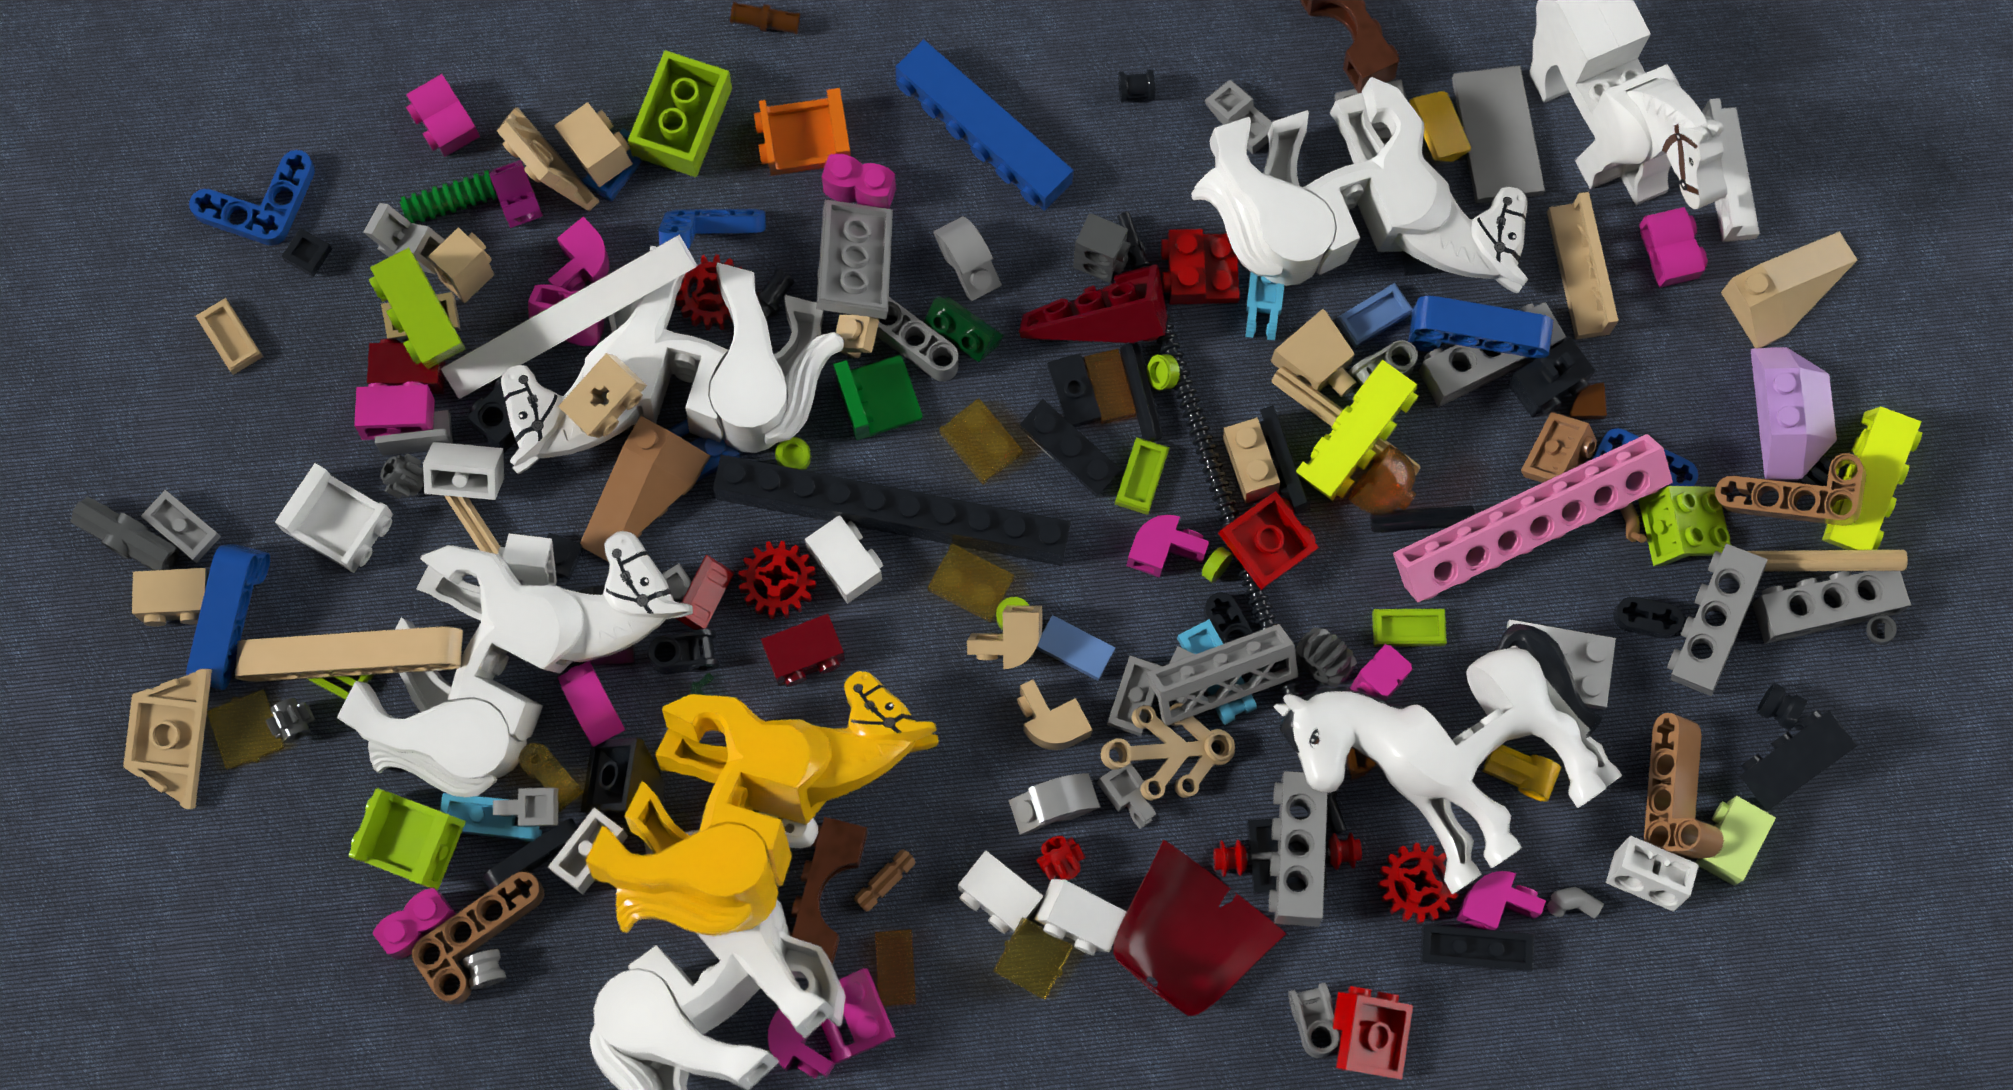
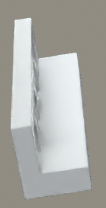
[1702,98,1760,242]

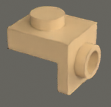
[835,315,880,358]

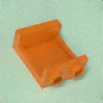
[754,88,851,176]

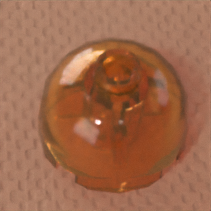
[1349,444,1416,516]

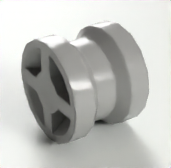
[463,949,507,989]

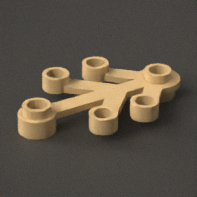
[1101,703,1235,801]

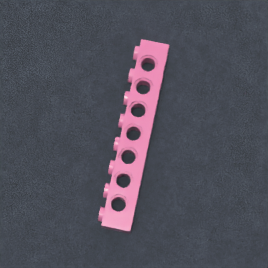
[1393,434,1673,602]

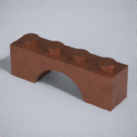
[1300,0,1400,93]
[789,817,868,966]

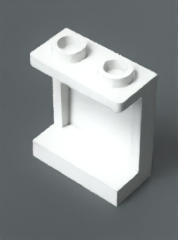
[275,463,393,573]

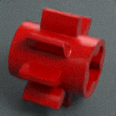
[1037,836,1085,881]

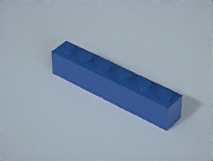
[895,39,1074,211]

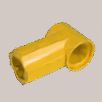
[1482,745,1561,802]

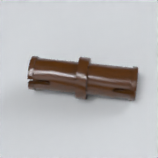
[730,1,801,34]

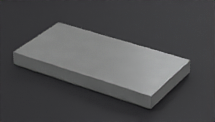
[1452,66,1545,203]
[816,199,893,319]

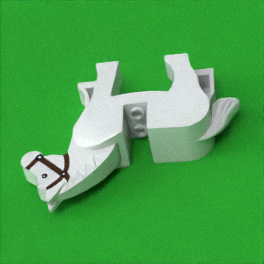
[1529,0,1727,209]

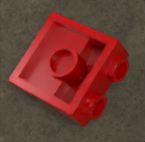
[1161,229,1240,304]
[1218,491,1319,590]
[1332,986,1413,1080]

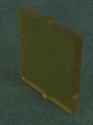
[207,689,285,770]
[993,917,1074,1000]

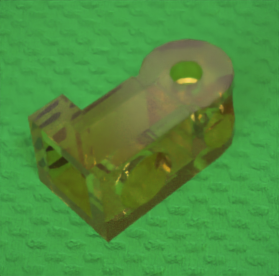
[519,743,584,813]

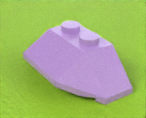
[1751,347,1837,481]

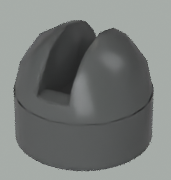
[1866,615,1897,645]

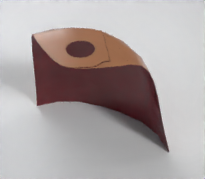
[1113,840,1286,1016]

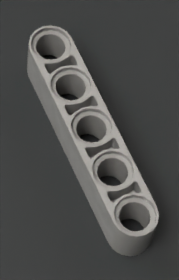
[817,269,958,382]

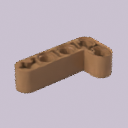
[1715,453,1866,526]
[1644,713,1724,859]
[412,872,544,1004]

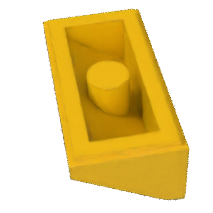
[1409,91,1471,162]

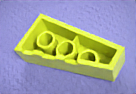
[1296,359,1419,501]
[1822,406,1922,550]

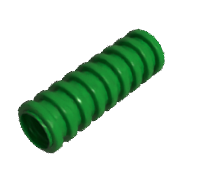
[400,170,498,224]

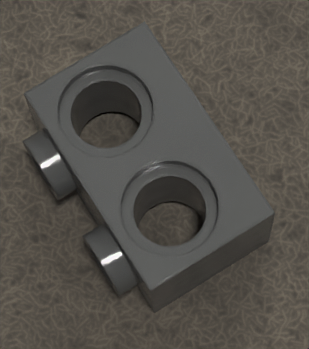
[1073,213,1131,283]

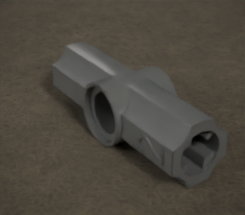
[70,496,180,571]

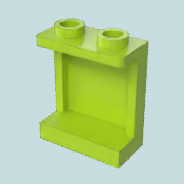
[349,788,466,890]

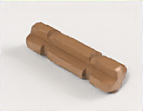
[854,849,915,911]

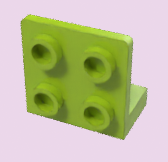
[1638,486,1731,566]

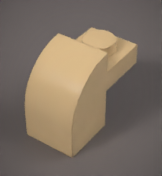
[967,606,1042,669]
[1017,679,1092,750]

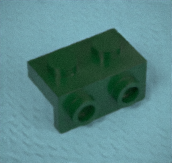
[924,296,1004,362]

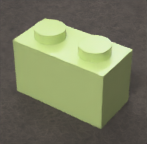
[1696,796,1776,886]

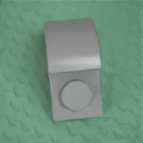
[363,203,445,274]
[933,216,1002,301]
[1009,773,1100,835]

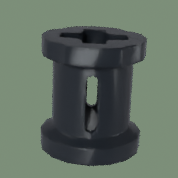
[1118,69,1155,102]

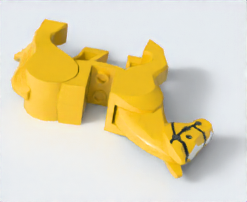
[586,671,939,936]

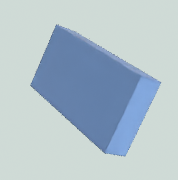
[1336,283,1413,349]
[1036,615,1115,681]

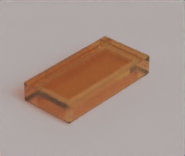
[1084,349,1136,425]
[875,929,916,1007]

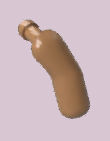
[1619,502,1647,543]

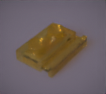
[939,398,1023,484]
[928,543,1015,623]

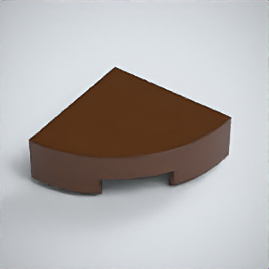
[1570,382,1607,420]
[1346,748,1376,781]

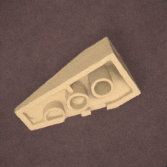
[1721,231,1857,348]

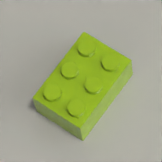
[628,50,732,178]
[368,247,466,369]

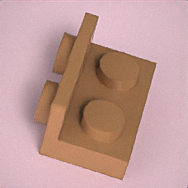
[1521,412,1597,483]

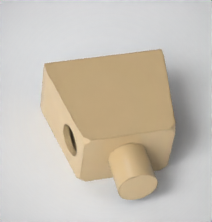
[1271,309,1357,397]

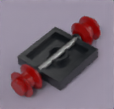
[1213,816,1362,895]

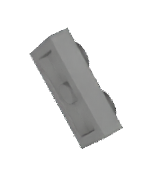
[141,490,221,563]
[1107,656,1162,736]

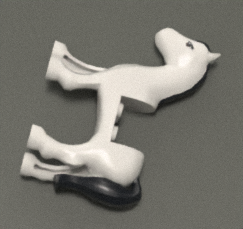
[1274,624,1622,894]

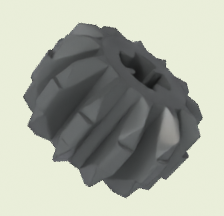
[1295,627,1357,687]

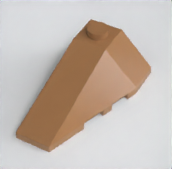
[580,416,710,562]

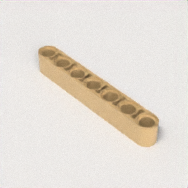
[235,627,463,681]

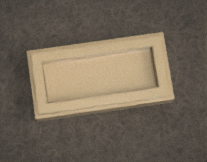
[196,298,263,375]

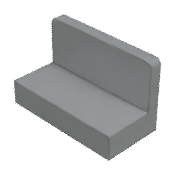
[375,410,453,456]

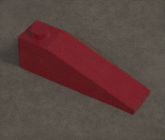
[1019,264,1167,343]

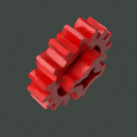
[675,254,743,331]
[738,541,816,619]
[1377,843,1458,924]

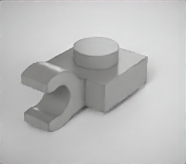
[1097,763,1156,829]
[493,788,558,826]

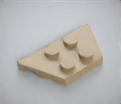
[497,107,599,211]
[123,669,212,809]

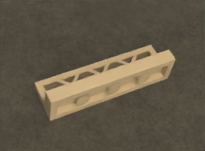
[1547,192,1619,340]

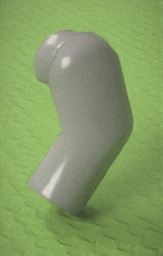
[1547,887,1604,919]

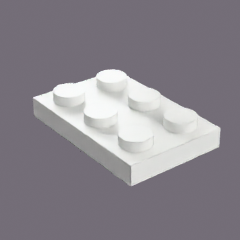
[1507,620,1616,710]

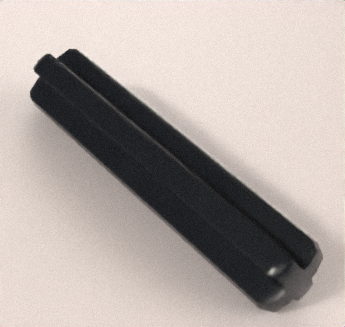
[1120,343,1163,442]
[1370,505,1475,532]

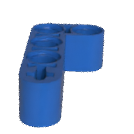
[1408,296,1554,358]
[186,544,270,690]

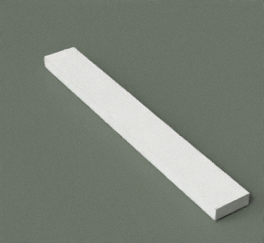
[441,234,698,399]

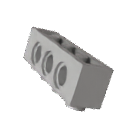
[1418,302,1566,407]
[1667,544,1767,696]
[1752,571,1911,644]
[1268,771,1327,927]

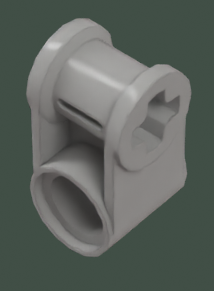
[1348,340,1417,386]
[1288,983,1339,1058]

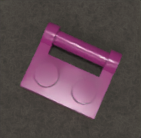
[821,968,896,1064]

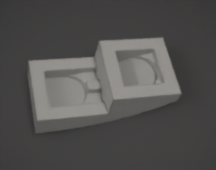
[1205,80,1272,154]

